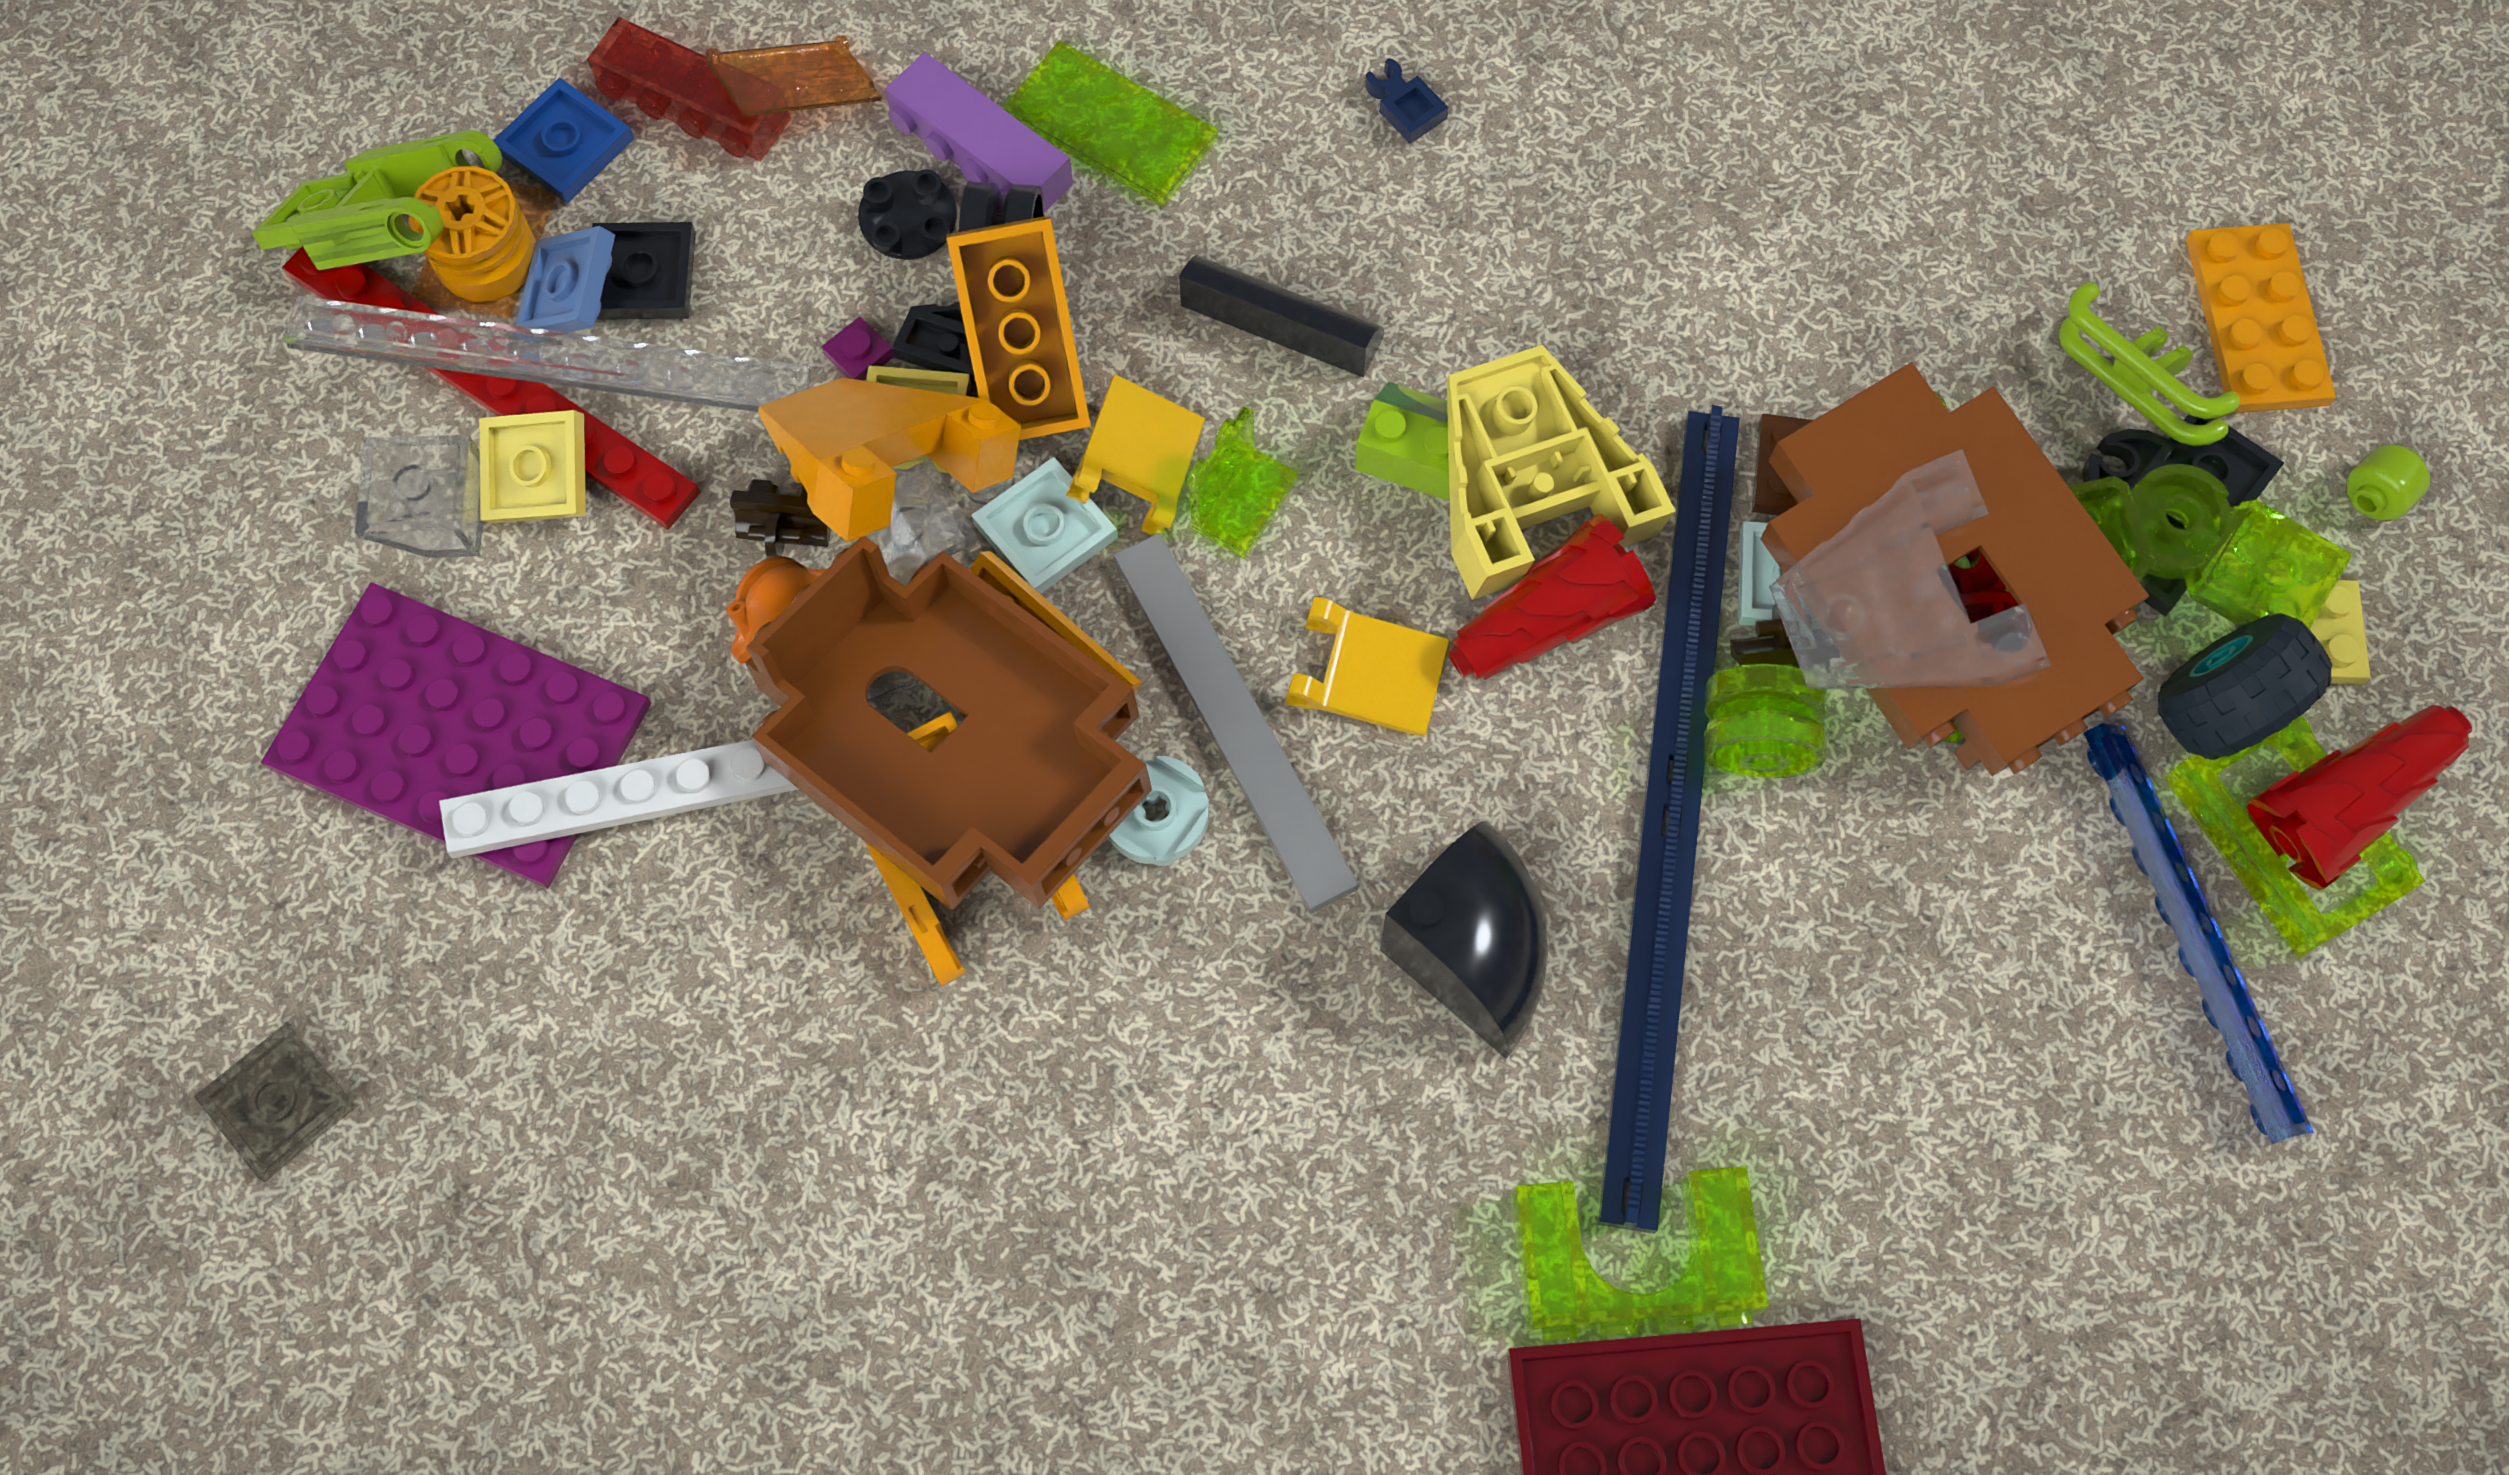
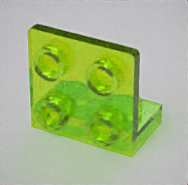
[1186,406,1299,559]

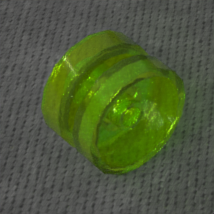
[1703,664,1827,778]

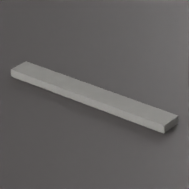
[1113,533,1359,914]

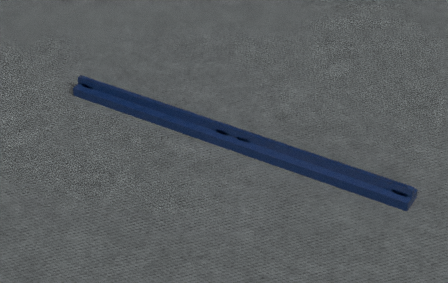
[1598,405,1740,1234]

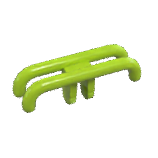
[2059,282,2240,446]

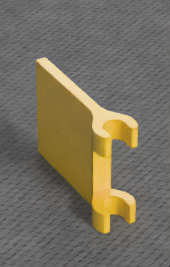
[1066,374,1206,536]
[1285,597,1450,737]

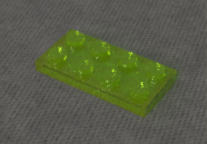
[1003,40,1218,208]

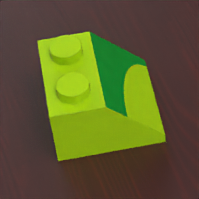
[1355,382,1450,501]

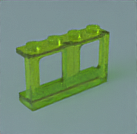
[2164,716,2426,960]

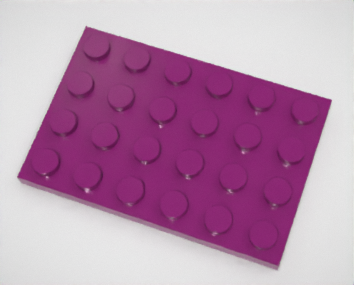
[261,582,652,889]

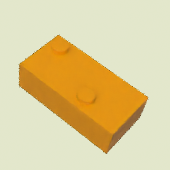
[946,216,1091,440]

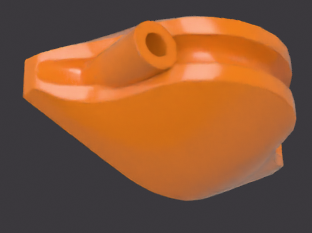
[726,556,827,665]

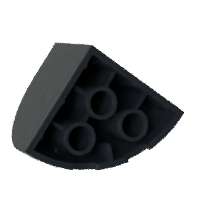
[1380,821,1548,1059]

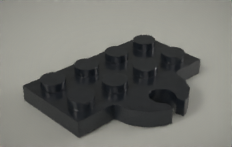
[2082,414,2284,617]

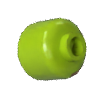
[2346,444,2430,522]

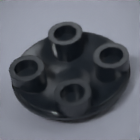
[858,169,957,260]

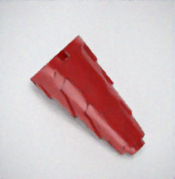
[1447,514,1656,680]
[2246,705,2472,890]

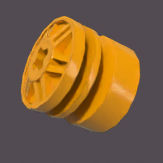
[408,166,536,302]

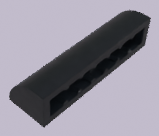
[1179,255,1384,378]

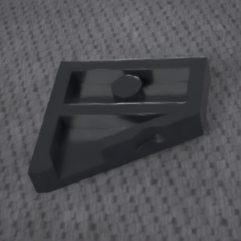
[892,301,976,384]

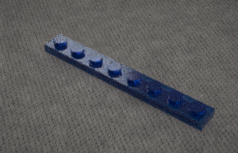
[2083,723,2314,1144]

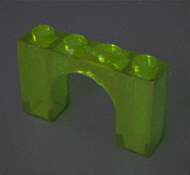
[1511,1166,1769,1344]

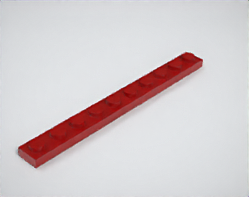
[281,246,701,530]

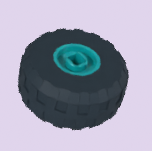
[2157,613,2332,760]

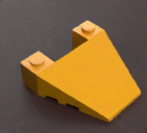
[758,378,1021,542]

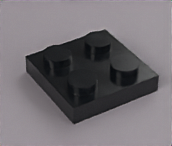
[592,222,696,320]

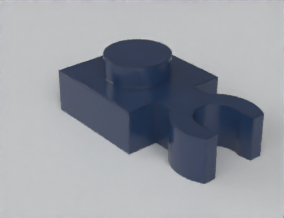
[1365,58,1449,144]

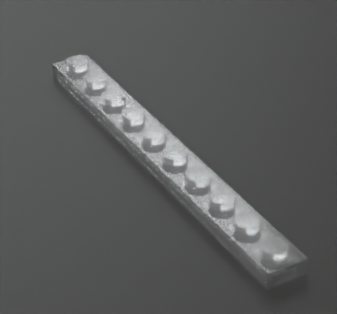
[283,296,811,412]

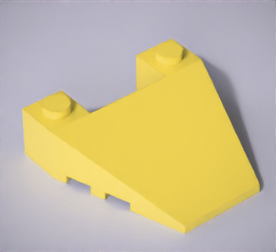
[1447,345,1676,600]

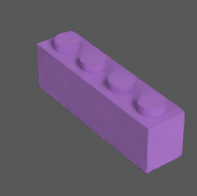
[885,52,1073,211]

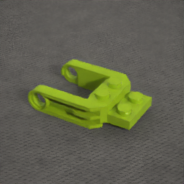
[251,130,502,270]

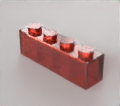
[587,16,791,162]

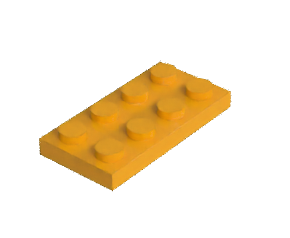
[2186,223,2336,413]

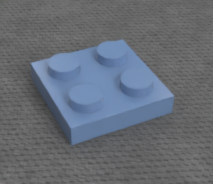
[514,226,615,339]

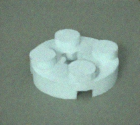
[1108,756,1209,866]

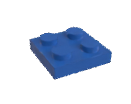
[493,77,635,204]

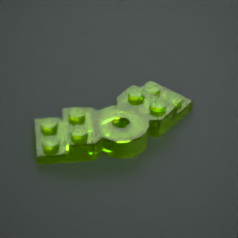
[2068,464,2353,629]

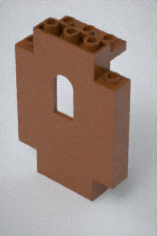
[1760,362,2149,776]
[745,536,1152,910]

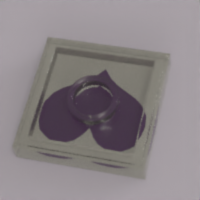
[194,1022,358,1182]

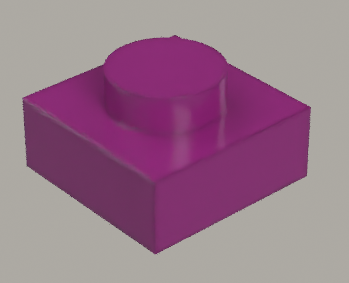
[821,316,894,381]

